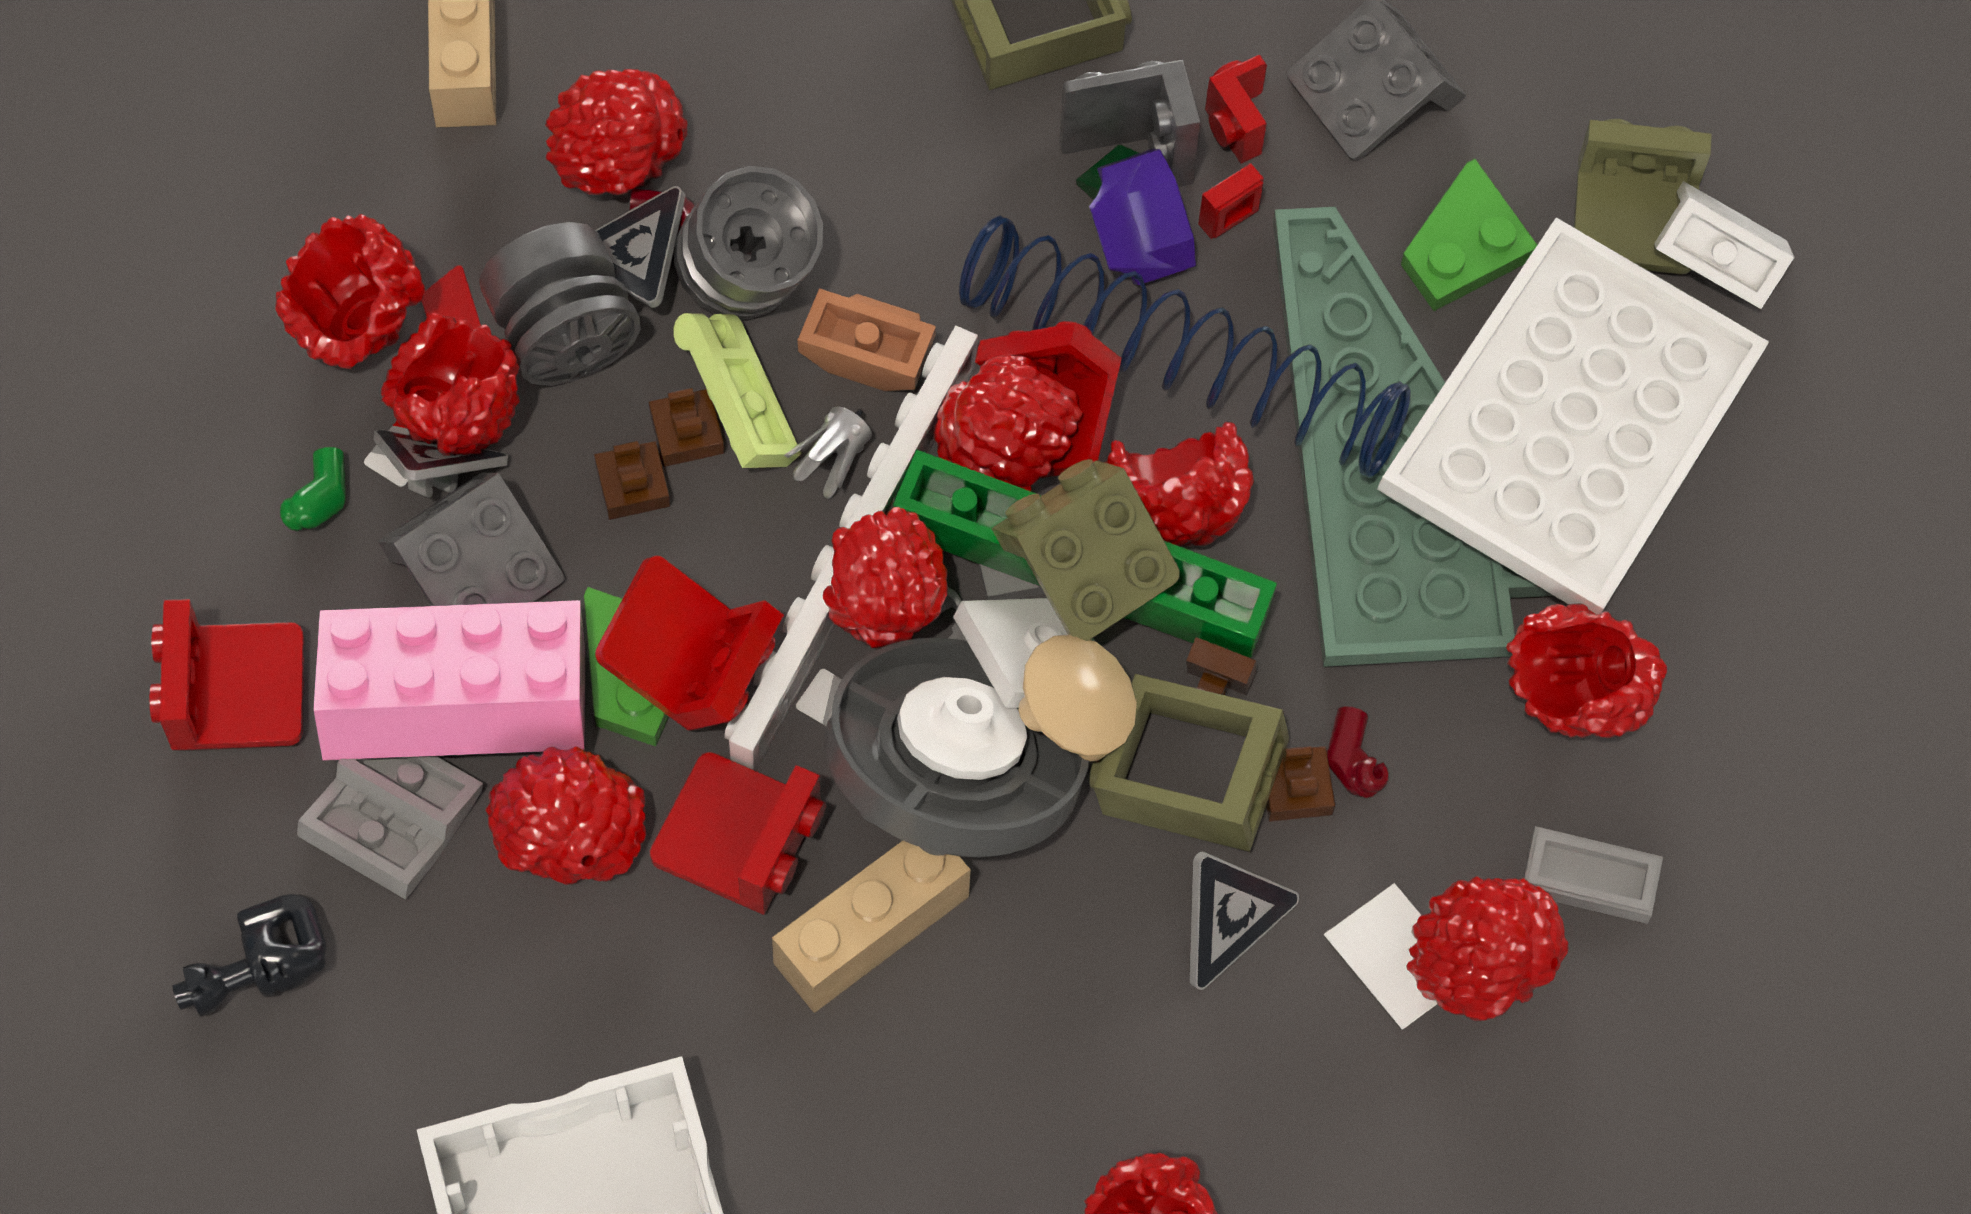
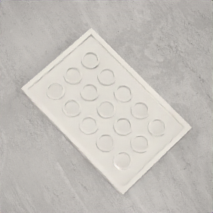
[1377,218,1769,614]

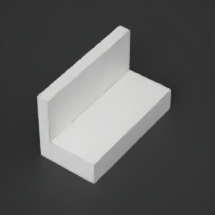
[1654,181,1795,309]

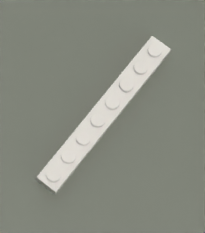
[724,325,978,771]

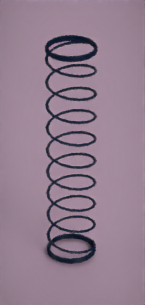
[958,215,1411,478]

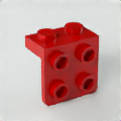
[975,321,1122,478]
[595,555,784,731]
[149,599,304,750]
[650,752,826,915]

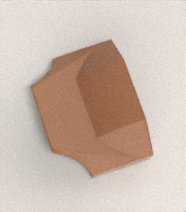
[798,288,936,391]

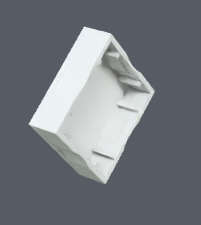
[417,1056,724,1214]

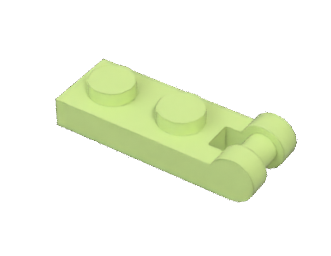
[674,313,802,468]

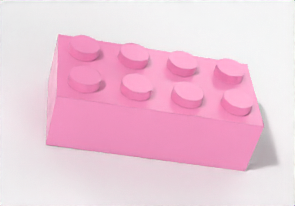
[314,601,585,760]

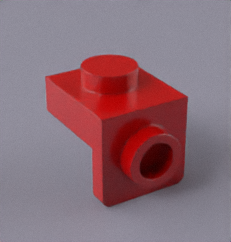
[1205,55,1267,164]

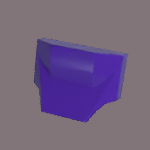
[1089,149,1196,285]

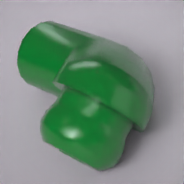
[280,447,346,531]

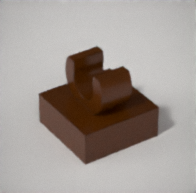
[649,388,724,467]
[594,441,670,520]
[1186,637,1256,696]
[1266,746,1335,822]

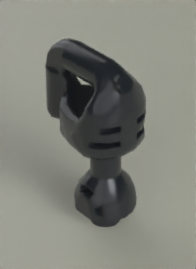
[172,894,326,1017]

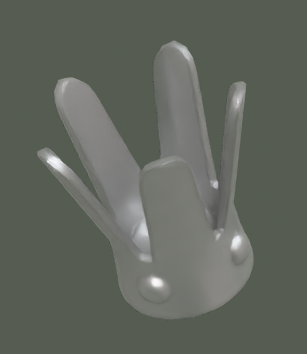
[784,407,872,500]

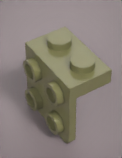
[1574,119,1712,274]
[991,459,1179,641]

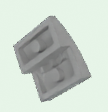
[297,756,483,900]

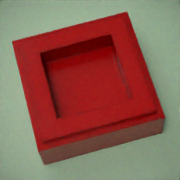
[1198,163,1264,239]

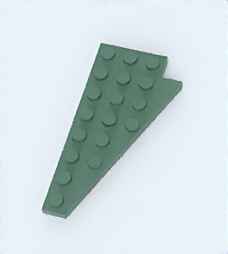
[1273,207,1554,667]

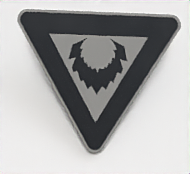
[595,186,686,308]
[374,430,508,498]
[1190,851,1299,990]

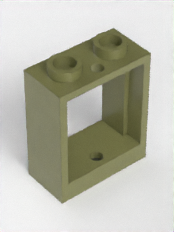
[951,0,1132,90]
[1089,674,1290,852]

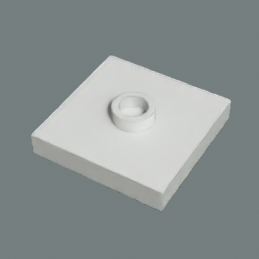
[953,598,1094,709]

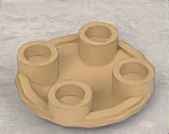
[1018,635,1137,762]

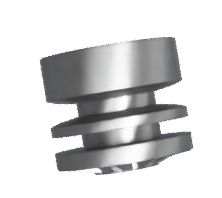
[674,166,823,320]
[479,222,641,386]

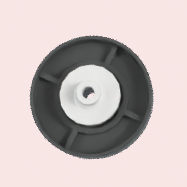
[824,638,1089,857]

